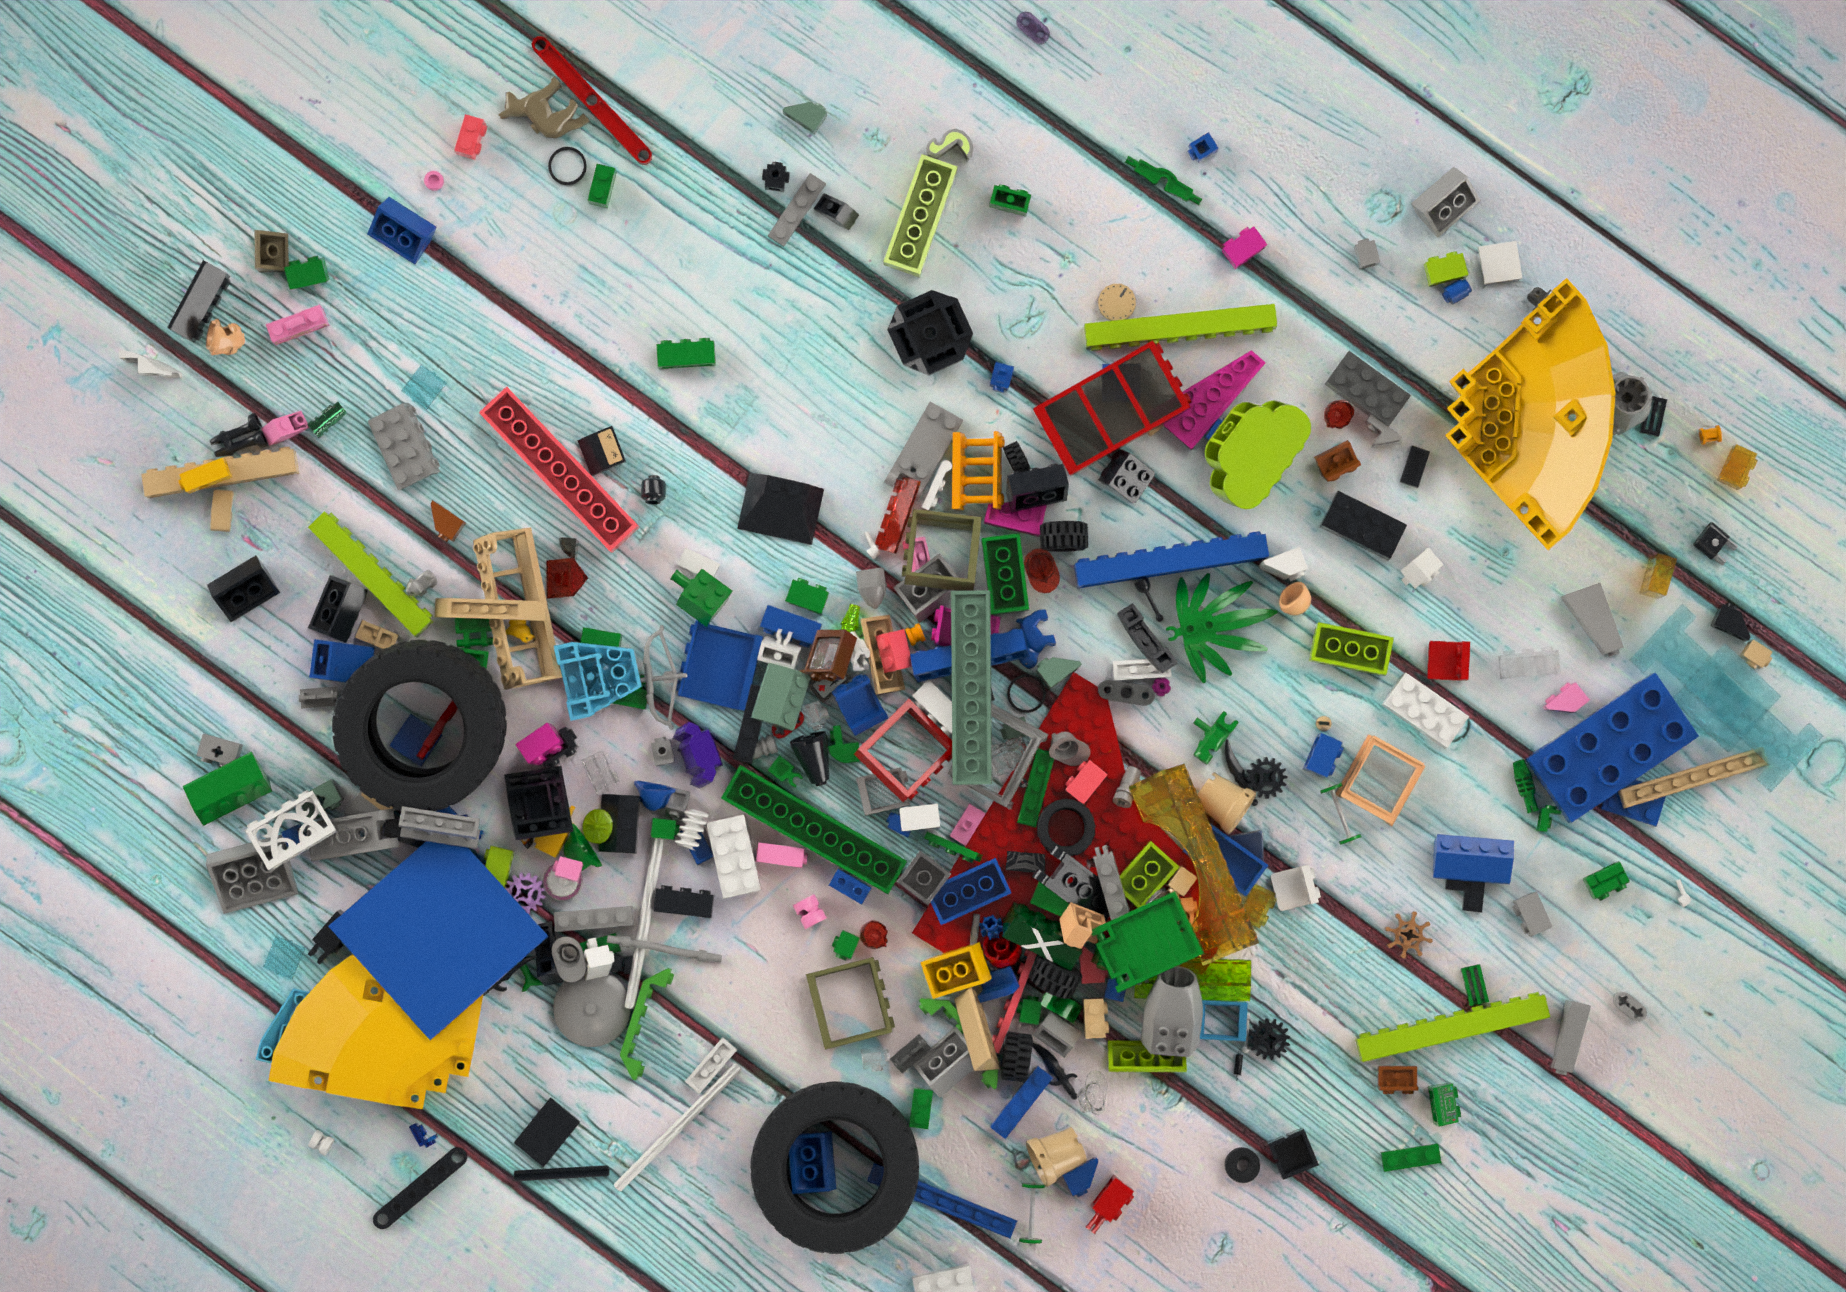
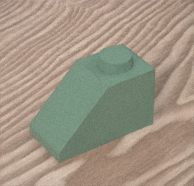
[782,102,827,135]

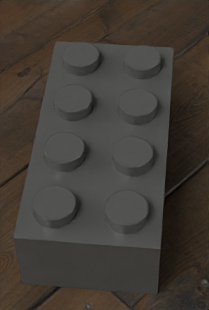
[1325,351,1411,427]

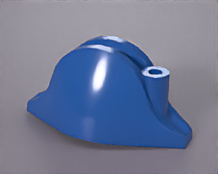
[634,780,676,811]

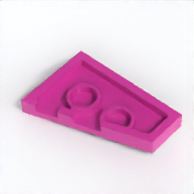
[984,502,1047,537]

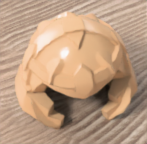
[206,319,245,355]

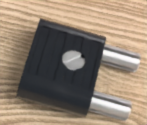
[1693,522,1738,566]

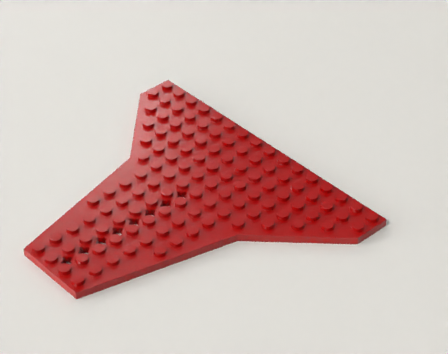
[912,672,1242,977]

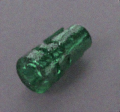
[307,401,347,438]

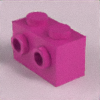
[1222,226,1268,269]

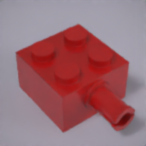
[1085,1174,1134,1234]

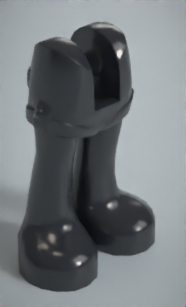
[209,413,268,457]

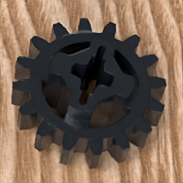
[1245,757,1288,799]
[1248,1018,1291,1060]

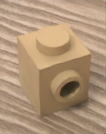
[1739,639,1772,669]

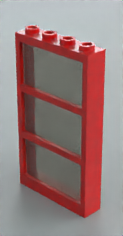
[1033,340,1192,476]

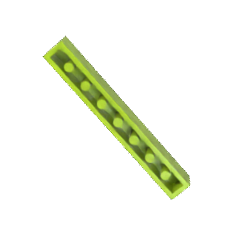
[308,511,434,637]

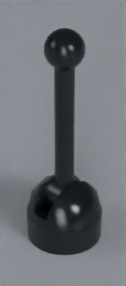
[1134,577,1164,622]

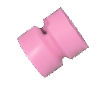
[793,894,827,929]

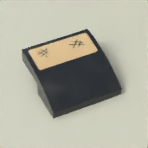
[578,426,626,476]

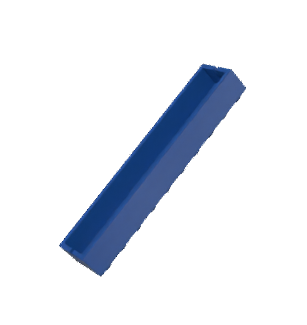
[1074,531,1269,589]

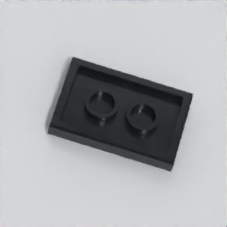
[514,1097,581,1167]

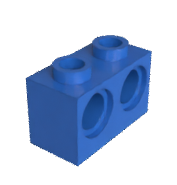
[829,869,871,905]

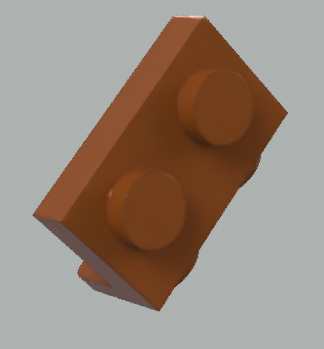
[1314,440,1361,482]
[1378,1066,1419,1094]

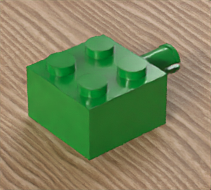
[670,569,733,627]

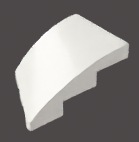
[119,350,182,378]

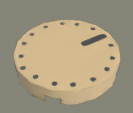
[1098,284,1136,321]

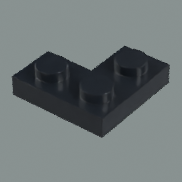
[1445,879,1485,913]

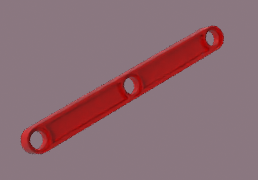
[532,36,652,165]

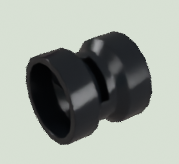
[611,953,633,975]

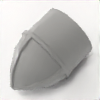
[856,568,887,609]

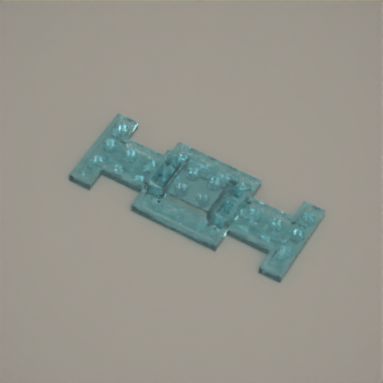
[1629,604,1823,792]

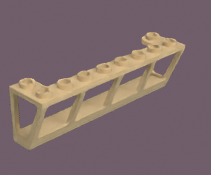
[473,527,562,690]

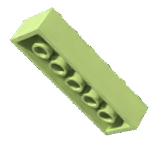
[883,154,958,278]

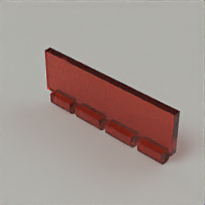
[875,477,921,554]

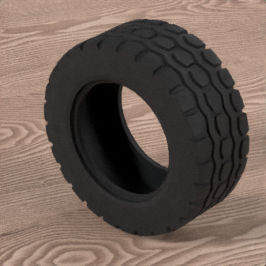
[332,639,507,811]
[750,1081,919,1254]

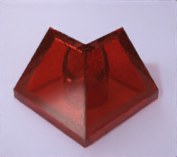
[546,558,588,599]

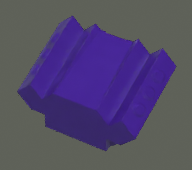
[672,722,723,789]

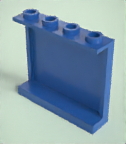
[676,621,764,711]

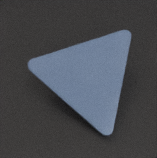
[1229,830,1264,861]

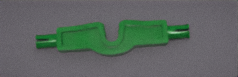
[1125,156,1202,206]

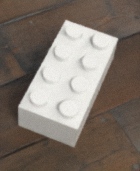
[1382,672,1469,749]
[706,815,762,899]

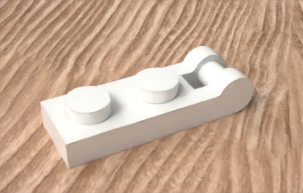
[922,460,952,511]

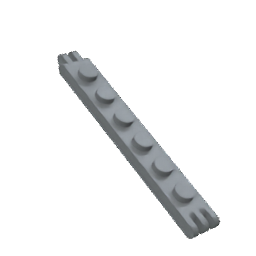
[1093,845,1150,987]

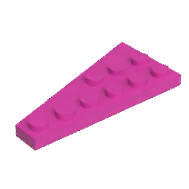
[1148,350,1266,450]

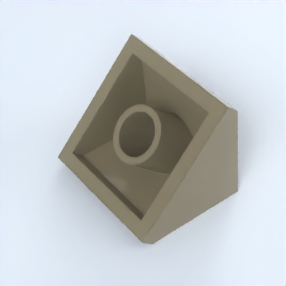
[254,230,289,273]

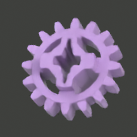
[505,873,546,914]

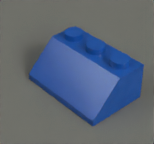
[367,197,437,264]
[789,1131,837,1194]

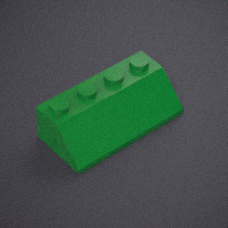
[183,751,272,826]

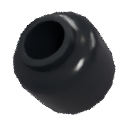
[641,475,666,505]

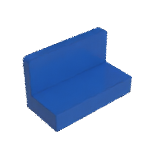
[977,966,1020,1003]

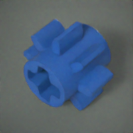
[979,915,1003,940]

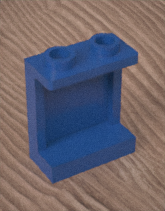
[832,674,888,736]

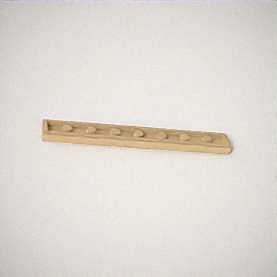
[1618,746,1769,809]

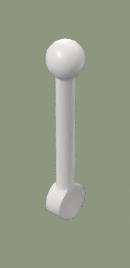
[1242,1013,1250,1053]

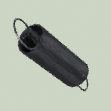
[1234,1048,1243,1081]

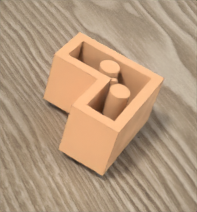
[1059,903,1106,949]

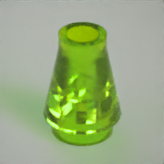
[840,604,861,632]

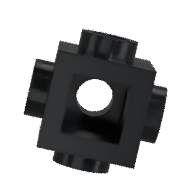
[762,162,790,192]

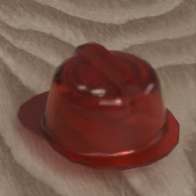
[1024,548,1060,594]

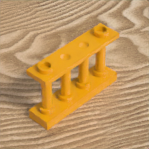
[952,431,1005,510]

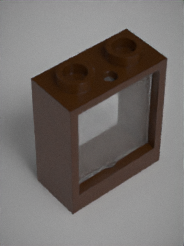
[804,629,857,682]

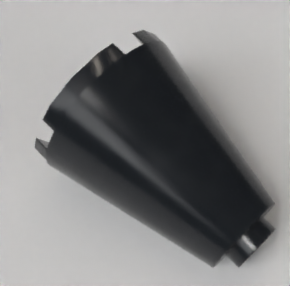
[790,731,829,786]

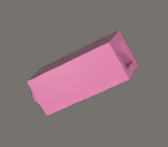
[756,842,808,868]

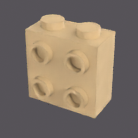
[1082,997,1109,1039]

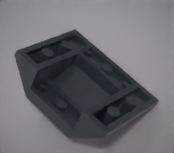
[737,473,824,545]
[504,766,573,840]

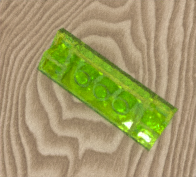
[1134,958,1251,1001]

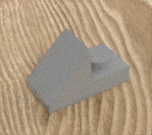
[1365,415,1402,446]

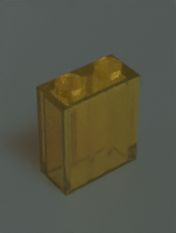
[1639,553,1677,599]

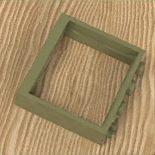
[901,509,982,591]
[806,957,895,1050]

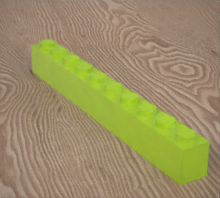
[1084,304,1277,351]
[1355,992,1550,1062]

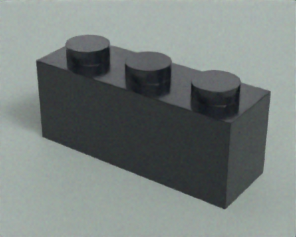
[654,885,715,918]

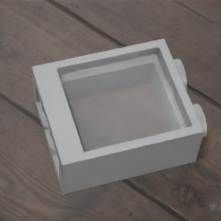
[856,767,913,816]

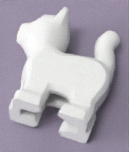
[850,631,870,671]

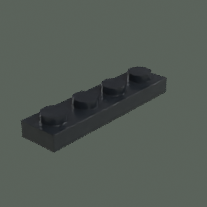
[733,684,762,764]

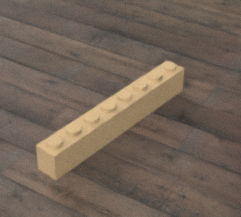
[141,447,300,498]

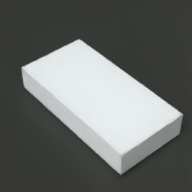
[677,548,720,577]

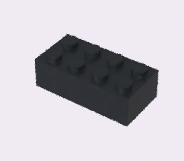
[1319,491,1407,561]

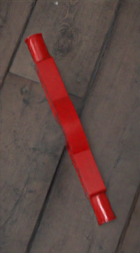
[416,700,458,760]

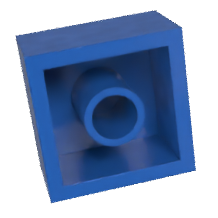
[1303,733,1344,779]

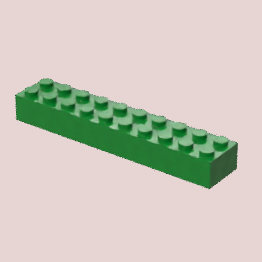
[721,765,907,894]

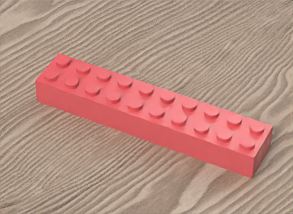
[479,387,640,553]

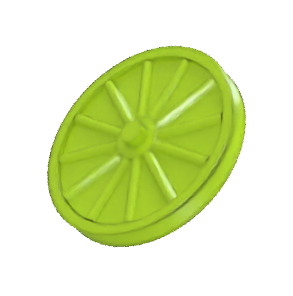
[582,809,613,844]

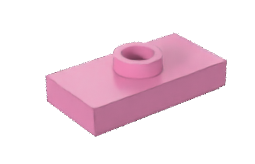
[950,804,986,846]

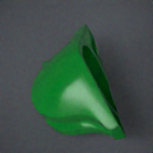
[564,824,602,871]

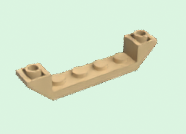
[435,598,547,621]

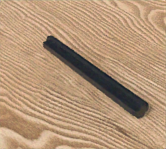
[514,1165,610,1181]

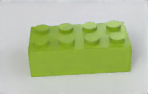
[1309,622,1394,676]

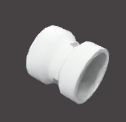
[308,1130,335,1156]

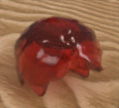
[1324,400,1355,429]
[859,920,888,949]

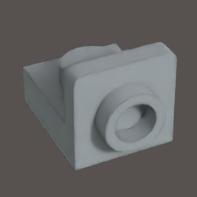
[665,787,691,820]

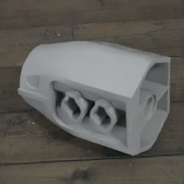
[1613,372,1652,436]
[1141,966,1203,1057]

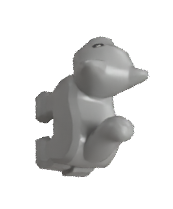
[406,570,437,596]

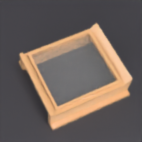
[1336,734,1425,826]

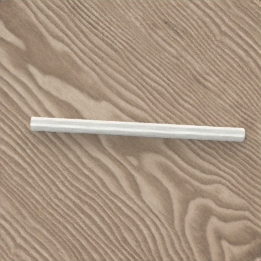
[625,838,664,1009]
[614,1063,742,1191]

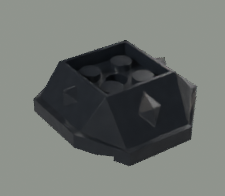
[887,290,973,376]

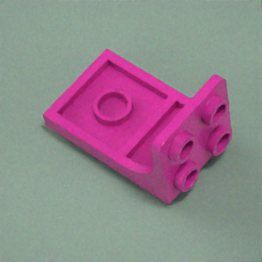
[931,605,1001,647]

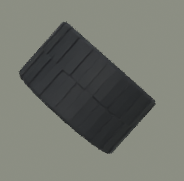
[1037,799,1096,856]

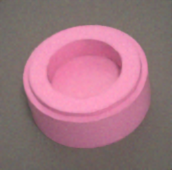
[424,171,444,191]

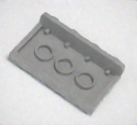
[368,403,440,490]

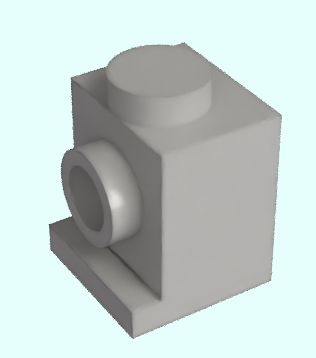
[651,737,675,766]

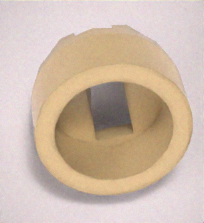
[1316,716,1332,731]

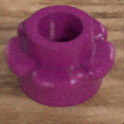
[1152,678,1171,696]

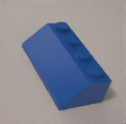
[1433,834,1514,885]

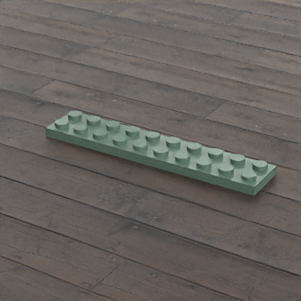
[951,590,992,785]

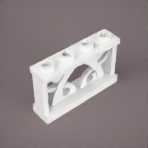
[245,790,337,871]

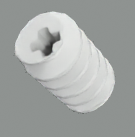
[675,808,709,851]

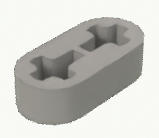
[1613,992,1647,1022]

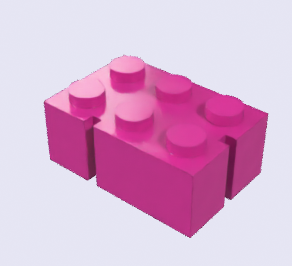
[515,722,566,766]

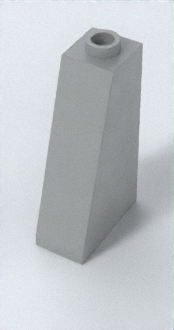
[1561,583,1624,657]
[1551,1000,1591,1075]

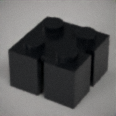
[1266,1128,1319,1180]

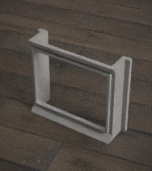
[948,703,1049,809]

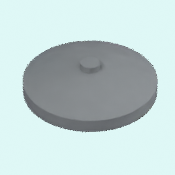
[553,973,631,1047]

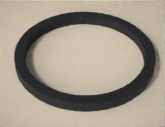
[548,147,587,185]
[1007,674,1046,713]

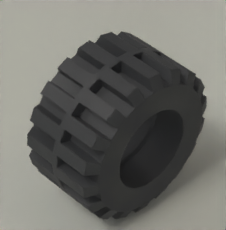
[1040,521,1088,552]
[1029,955,1082,999]
[1000,1031,1033,1083]

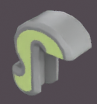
[926,129,973,161]

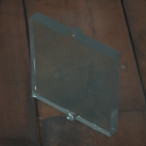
[401,364,447,410]
[263,936,305,979]

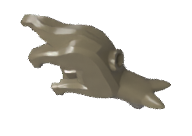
[498,76,590,139]

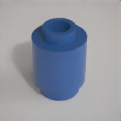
[1442,279,1472,305]

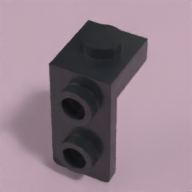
[543,727,579,768]

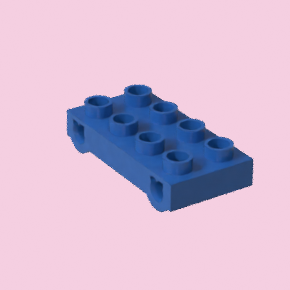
[1525,672,1699,823]

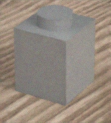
[1354,238,1380,269]

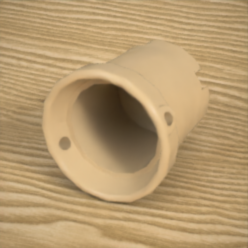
[1193,772,1256,834]
[1026,1127,1087,1187]

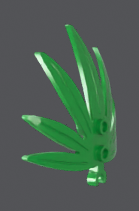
[1166,573,1278,683]

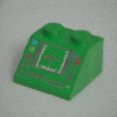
[1428,1082,1461,1127]

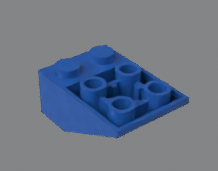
[309,639,375,683]

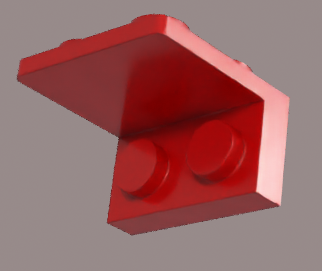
[1427,641,1470,681]

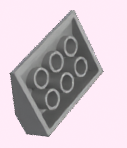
[206,834,298,914]

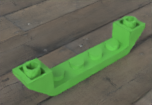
[620,968,674,1080]
[919,998,999,1089]

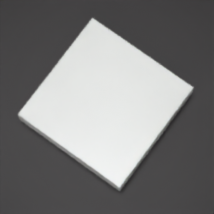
[1478,241,1522,285]

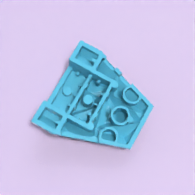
[554,642,642,721]

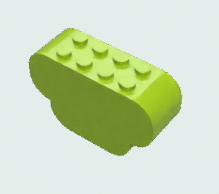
[1205,400,1311,509]

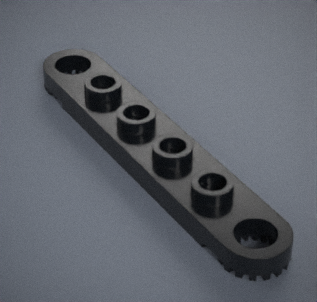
[373,1147,468,1229]

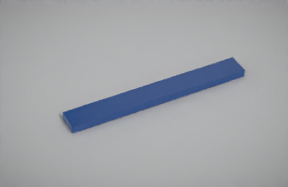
[867,1163,1017,1239]

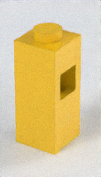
[178,458,232,494]

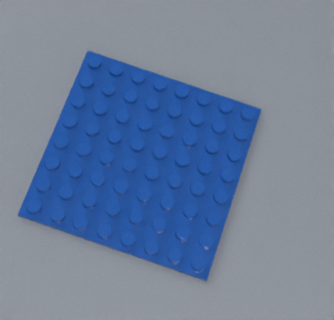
[328,841,548,1040]

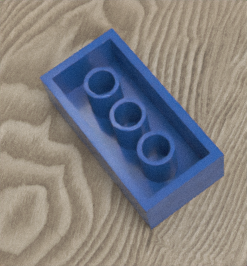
[931,858,1011,925]

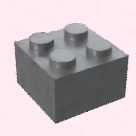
[897,851,951,905]

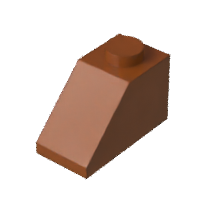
[430,500,466,542]

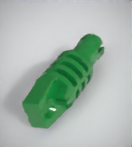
[1513,759,1539,813]

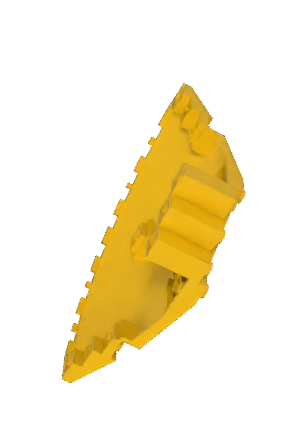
[1445,278,1616,551]
[268,954,483,1109]

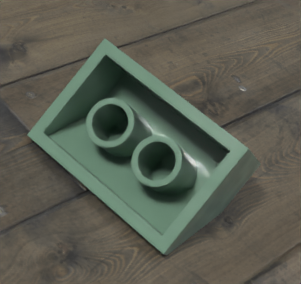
[1035,657,1082,690]
[751,663,810,731]

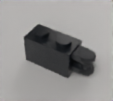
[308,909,344,965]

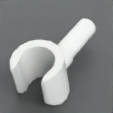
[864,532,880,559]
[1676,879,1691,907]

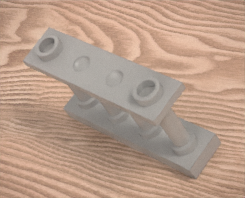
[399,806,480,849]

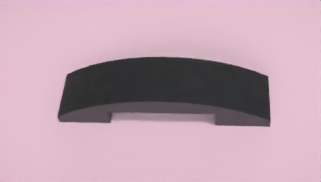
[1117,603,1178,673]

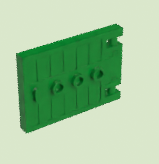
[1092,891,1205,993]

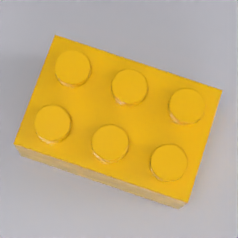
[920,942,992,999]

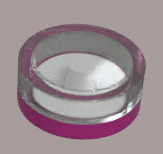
[543,864,583,900]

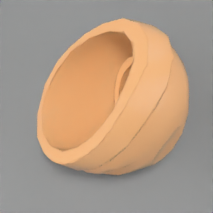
[1279,582,1311,615]

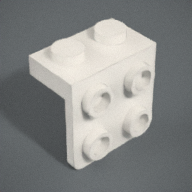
[1270,865,1321,911]

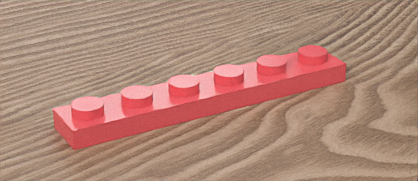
[992,949,1037,1054]

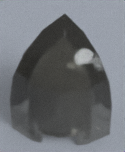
[559,537,579,560]

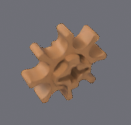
[1385,911,1433,958]

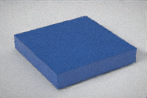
[389,714,443,767]

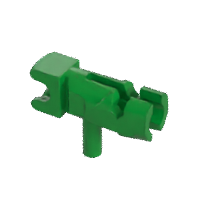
[1193,711,1239,765]

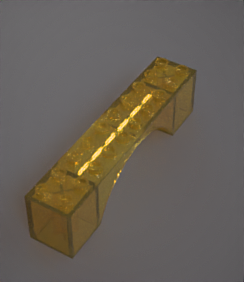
[1129,764,1259,966]

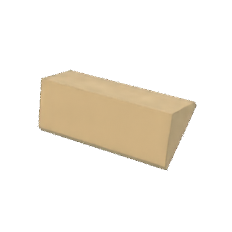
[860,615,905,696]
[954,987,1000,1071]

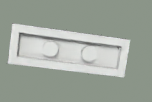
[1112,659,1172,681]
[685,1037,737,1094]

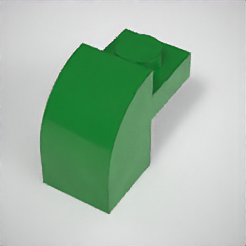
[828,725,861,763]
[1040,992,1083,1023]

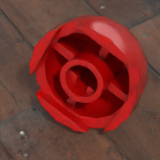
[983,932,1022,968]

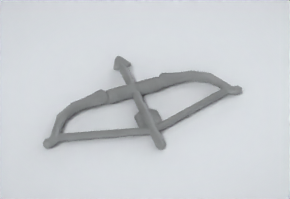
[640,625,688,730]

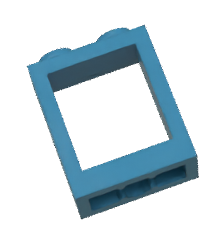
[1200,1000,1248,1041]

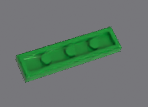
[1017,748,1054,828]

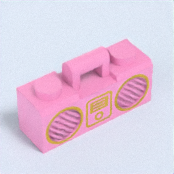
[266,304,330,345]

